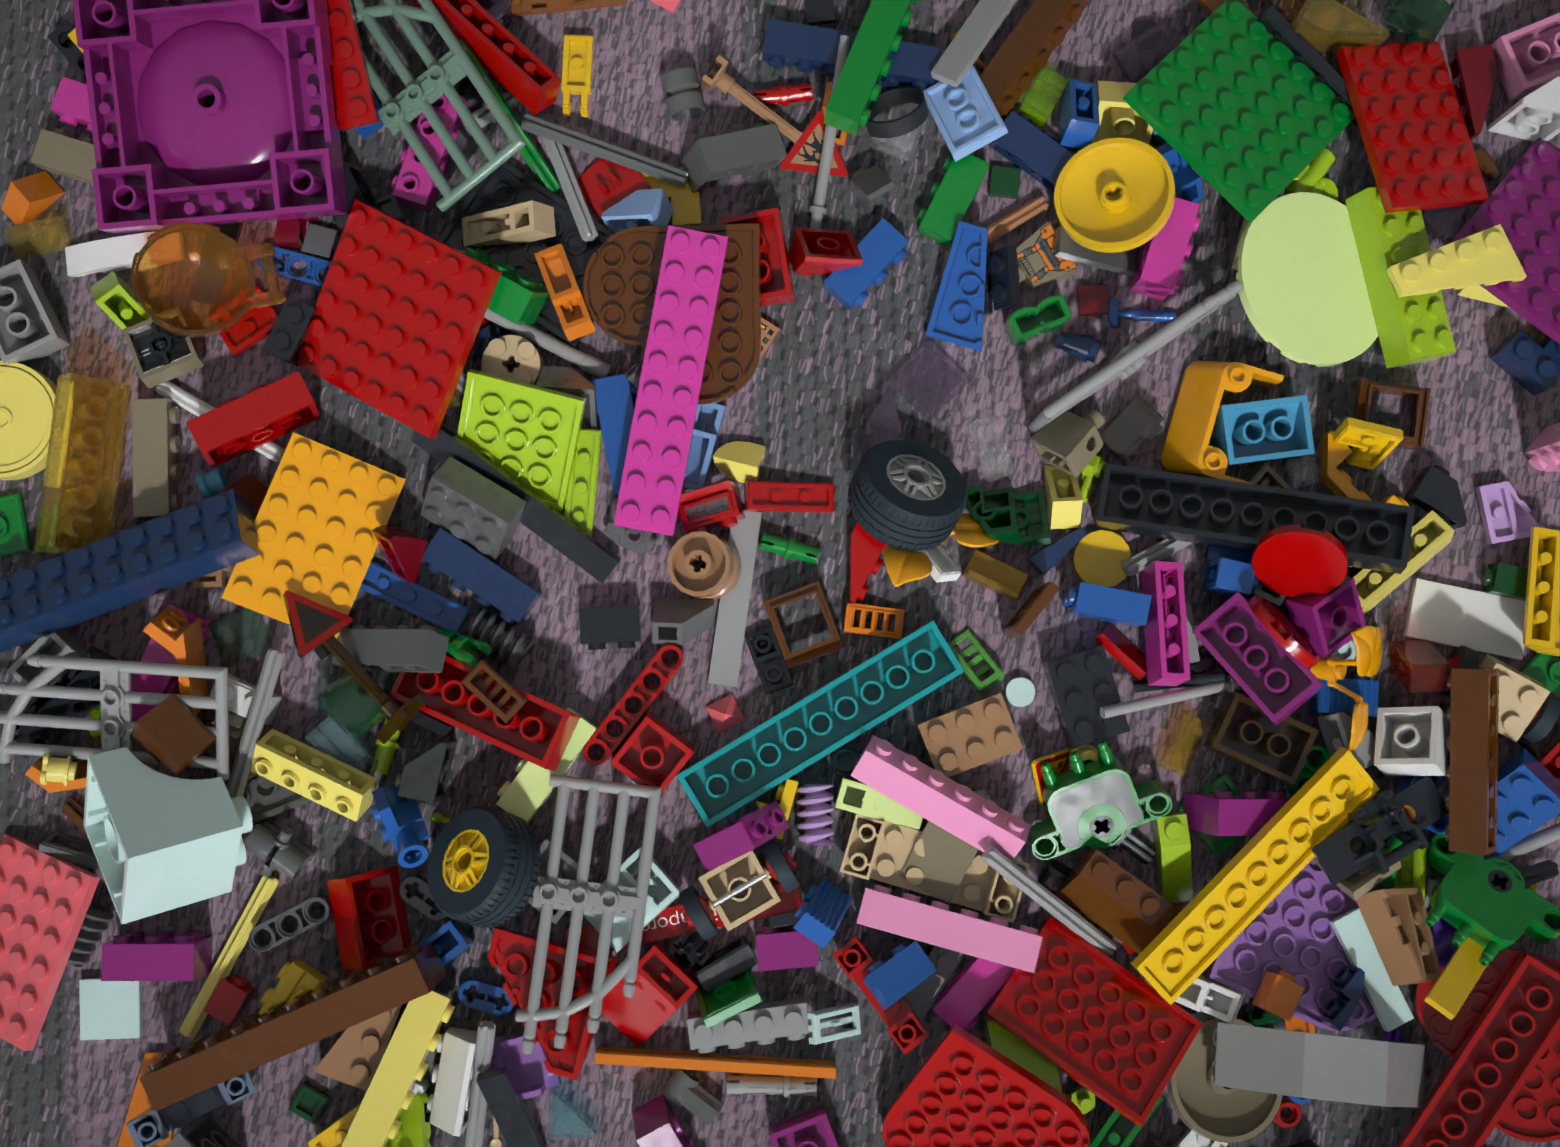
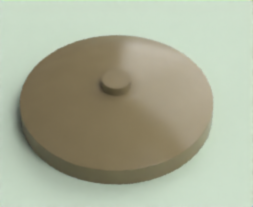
[1167,1017,1283,1143]

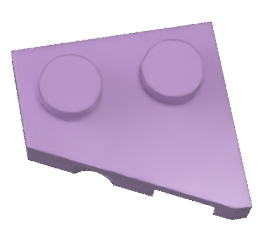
[1475,481,1545,545]

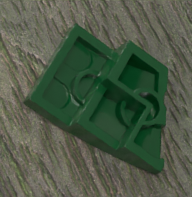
[965,485,1051,545]

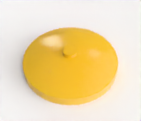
[1054,138,1176,253]

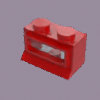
[679,480,745,534]

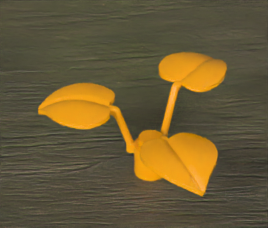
[884,513,999,587]
[1310,626,1382,752]

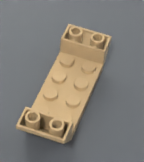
[840,814,1030,923]

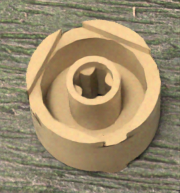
[481,335,545,385]

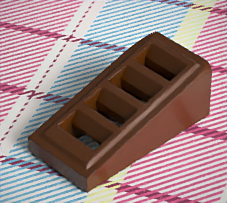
[461,659,527,723]

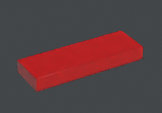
[745,481,834,513]

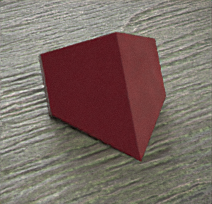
[372,523,427,584]

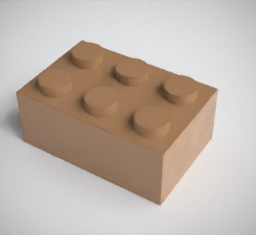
[915,692,1023,778]

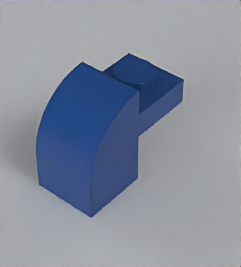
[1156,143,1204,203]

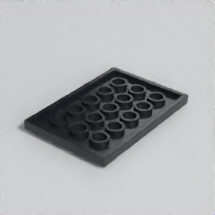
[438,162,614,348]

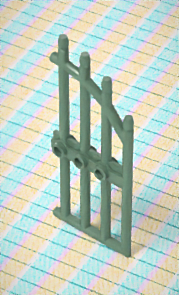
[351,0,526,212]

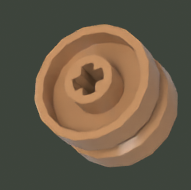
[668,531,741,600]

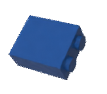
[1062,582,1152,627]

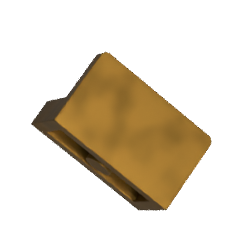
[962,549,1028,601]

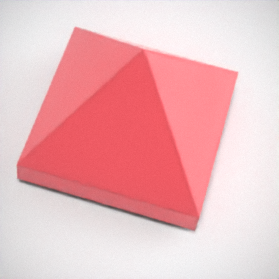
[706,694,745,733]

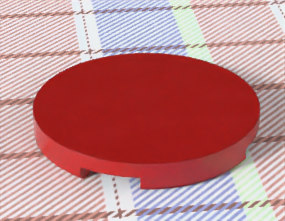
[1252,525,1348,598]
[1247,595,1320,669]

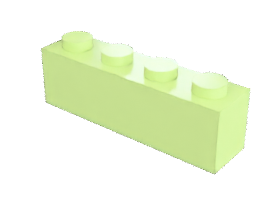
[496,707,598,823]

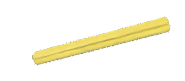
[179,875,279,1038]

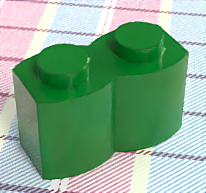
[1005,296,1071,345]

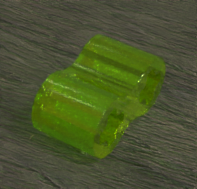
[1018,66,1069,128]

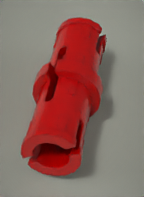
[754,82,813,107]

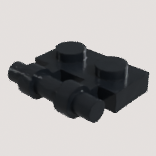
[984,246,1021,315]

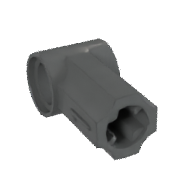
[661,1069,724,1125]

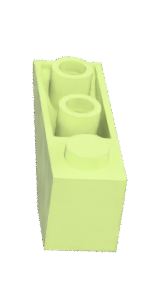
[834,777,923,830]

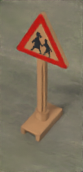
[701,55,848,177]

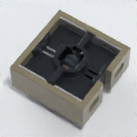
[122,308,204,388]

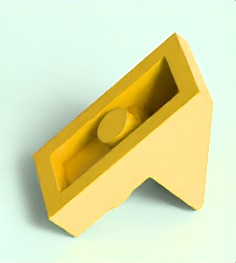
[756,778,798,840]

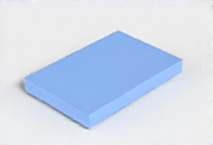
[922,65,1009,162]

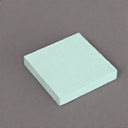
[79,978,143,1040]

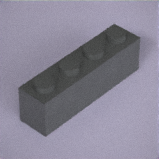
[331,625,449,673]

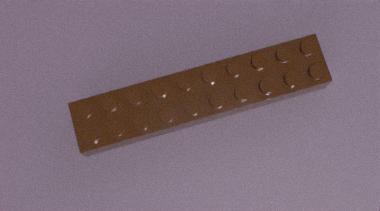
[139,942,447,1112]

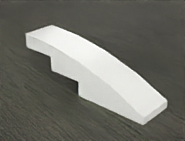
[65,229,184,277]

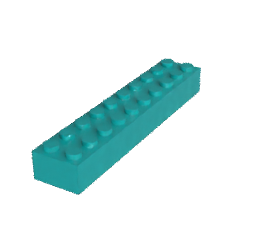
[676,620,965,827]

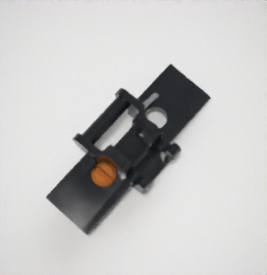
[1311,776,1449,886]

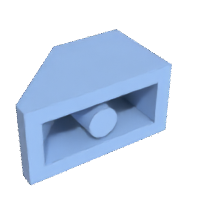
[601,189,674,234]

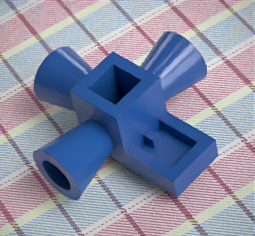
[370,785,430,868]

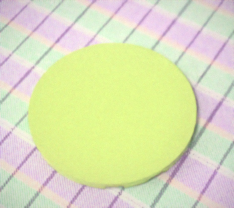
[1236,192,1378,367]

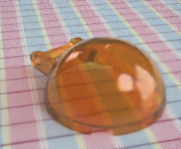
[131,222,286,337]

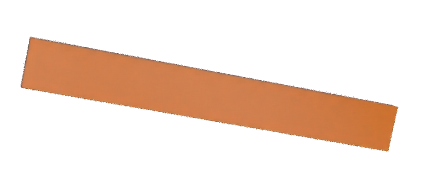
[594,1046,836,1079]

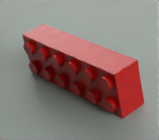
[389,656,581,771]

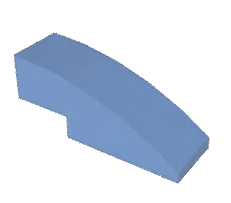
[683,403,727,490]

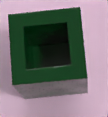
[1480,562,1528,600]

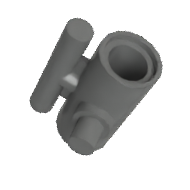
[244,820,317,880]

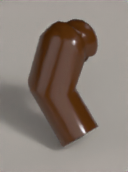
[1474,149,1502,182]

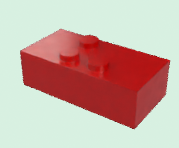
[186,371,321,468]

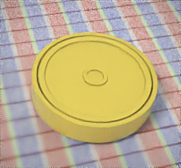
[0,360,69,481]

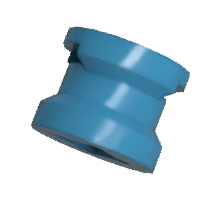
[196,465,230,499]

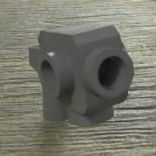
[603,500,658,555]

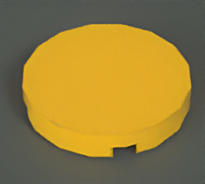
[1073,530,1132,587]

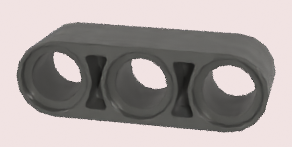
[248,894,333,952]

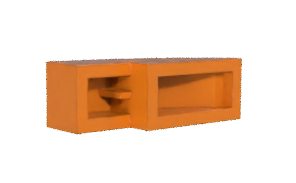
[534,243,596,342]

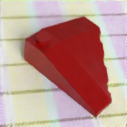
[487,927,617,1081]

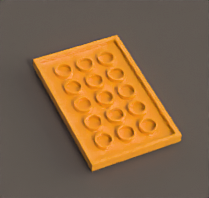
[221,432,406,639]

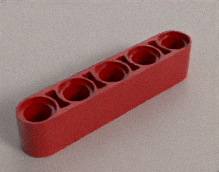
[583,645,685,766]

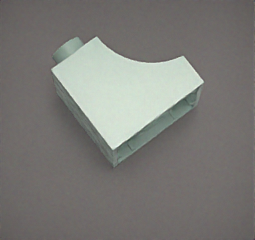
[83,747,253,924]

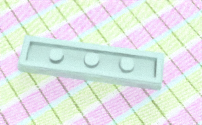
[1329,908,1414,1032]

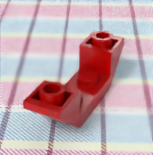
[832,936,929,1055]

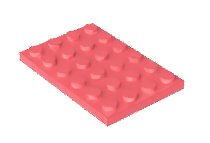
[0,834,100,1051]

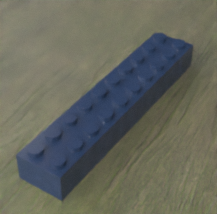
[0,488,260,653]

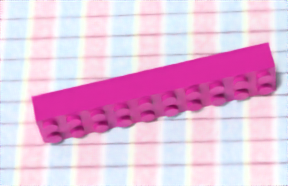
[613,225,728,536]

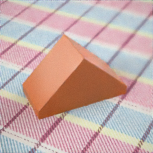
[1,171,65,230]

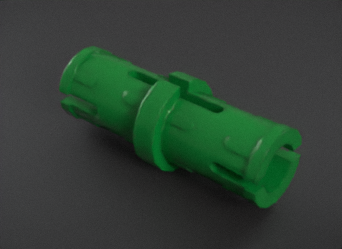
[759,531,820,565]

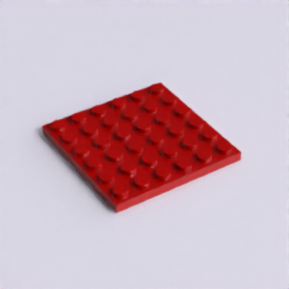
[297,199,502,438]

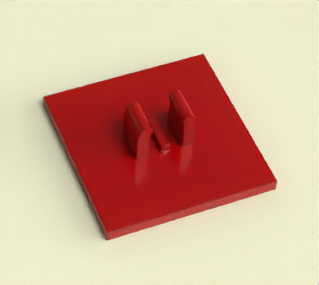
[577,158,651,217]

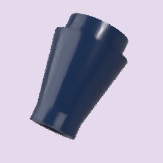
[1056,331,1101,363]

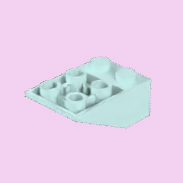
[583,847,682,953]

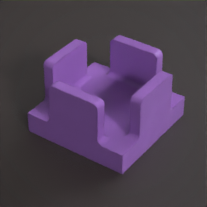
[491,1031,561,1100]

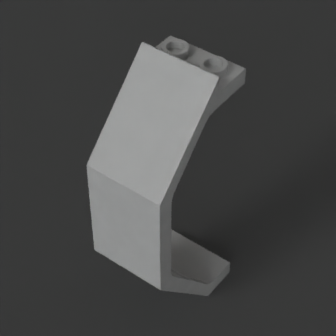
[1211,1022,1425,1108]

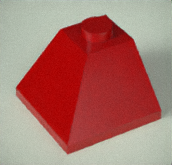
[789,227,863,276]

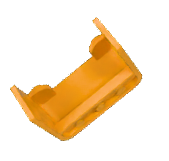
[1160,360,1284,484]

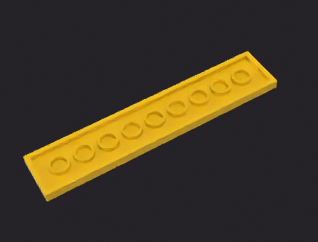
[1131,746,1380,1005]

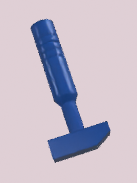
[1107,298,1176,328]

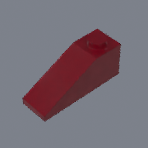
[1448,44,1498,141]

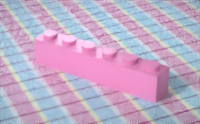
[850,735,1031,861]
[856,885,1043,974]

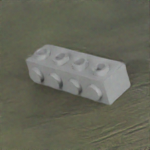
[687,997,811,1053]

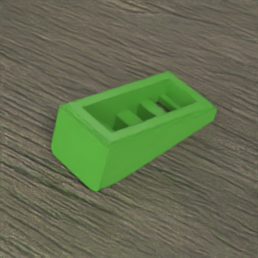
[948,628,1004,695]

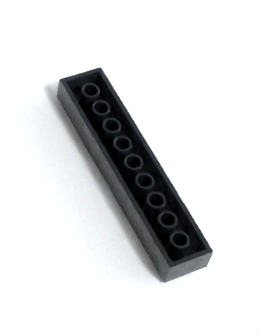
[1096,463,1415,574]

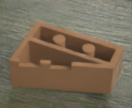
[1356,888,1441,986]
[313,1002,408,1091]

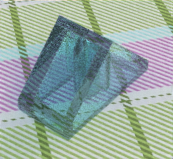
[549,1087,599,1140]

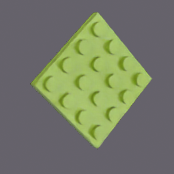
[457,369,587,512]

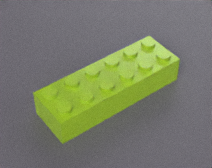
[1345,187,1456,368]

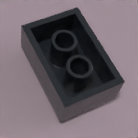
[1042,645,1130,748]

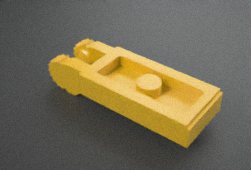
[561,34,594,117]

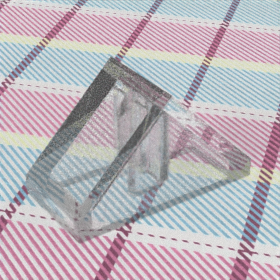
[870,119,927,164]

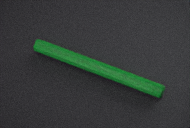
[459,39,561,193]

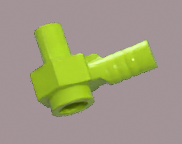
[1080,455,1107,503]
[1063,1085,1096,1115]

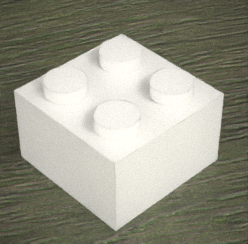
[1374,706,1450,776]

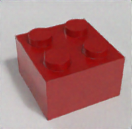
[610,710,695,794]

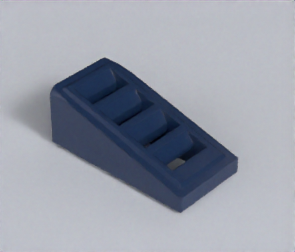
[1025,528,1086,575]

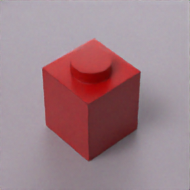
[204,974,255,1025]

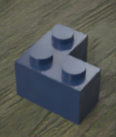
[1489,330,1560,396]

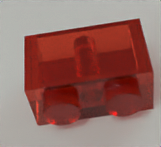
[1390,640,1451,693]

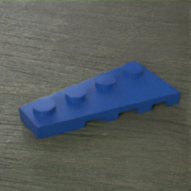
[926,221,988,352]

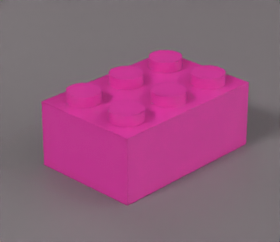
[1129,197,1201,301]

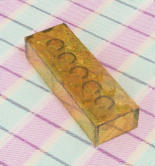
[34,373,130,555]

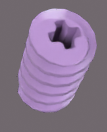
[796,783,835,846]

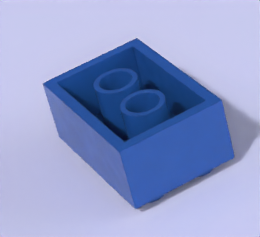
[1492,748,1560,857]

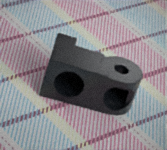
[47,20,86,79]

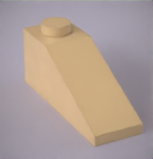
[462,200,556,248]

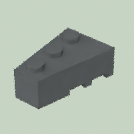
[680,122,787,193]

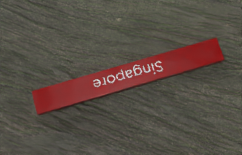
[565,883,802,951]

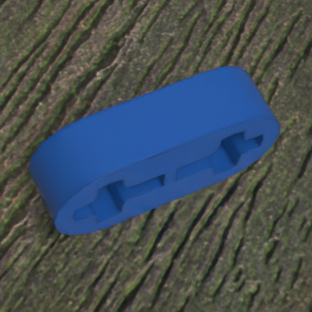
[458,978,513,1015]

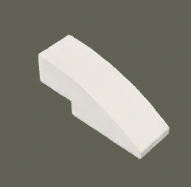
[1144,975,1245,1023]

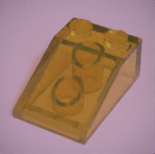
[1289,0,1390,54]

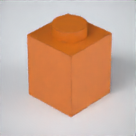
[1252,969,1304,1021]

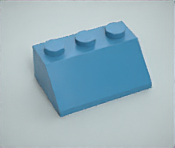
[1213,395,1315,466]

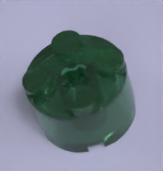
[1382,0,1454,43]
[318,671,385,740]

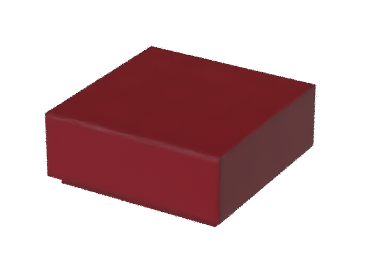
[1077,284,1109,316]

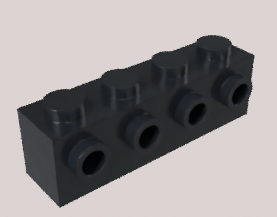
[13,646,118,745]

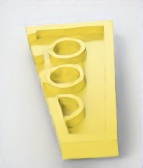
[1386,224,1527,297]

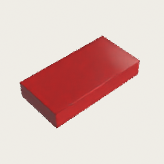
[1095,622,1147,680]

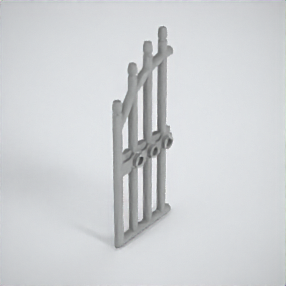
[1028,280,1242,434]
[0,655,229,780]
[515,774,662,1054]

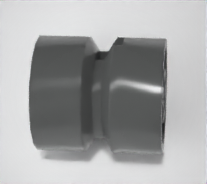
[660,67,705,121]

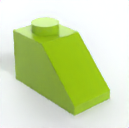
[90,270,152,330]

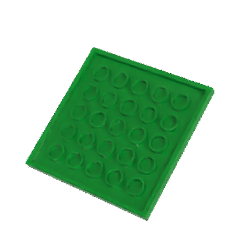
[1123,0,1356,223]

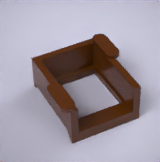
[1351,377,1431,450]
[763,581,844,669]

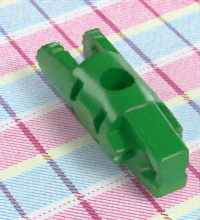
[437,628,492,668]

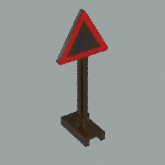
[283,590,426,744]

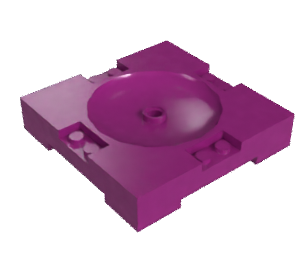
[72,0,348,234]

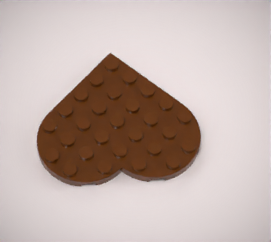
[583,223,761,405]

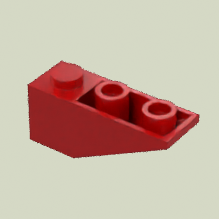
[849,522,889,603]

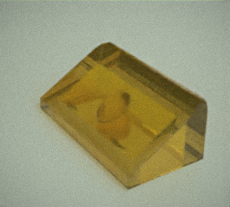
[5,216,74,260]
[1157,712,1208,778]

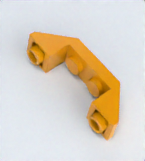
[1319,430,1409,506]

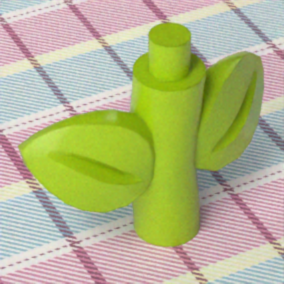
[1284,148,1338,201]

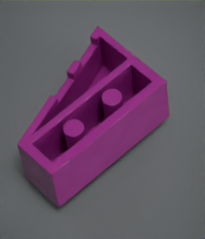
[1184,790,1291,836]
[632,1094,695,1147]

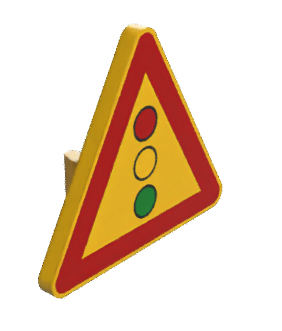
[1030,748,1073,807]

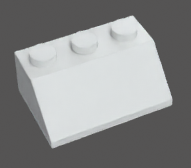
[1487,76,1560,142]
[426,1027,477,1137]

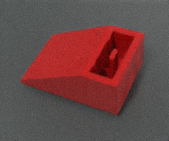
[601,941,700,1048]

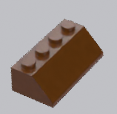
[1056,847,1182,954]

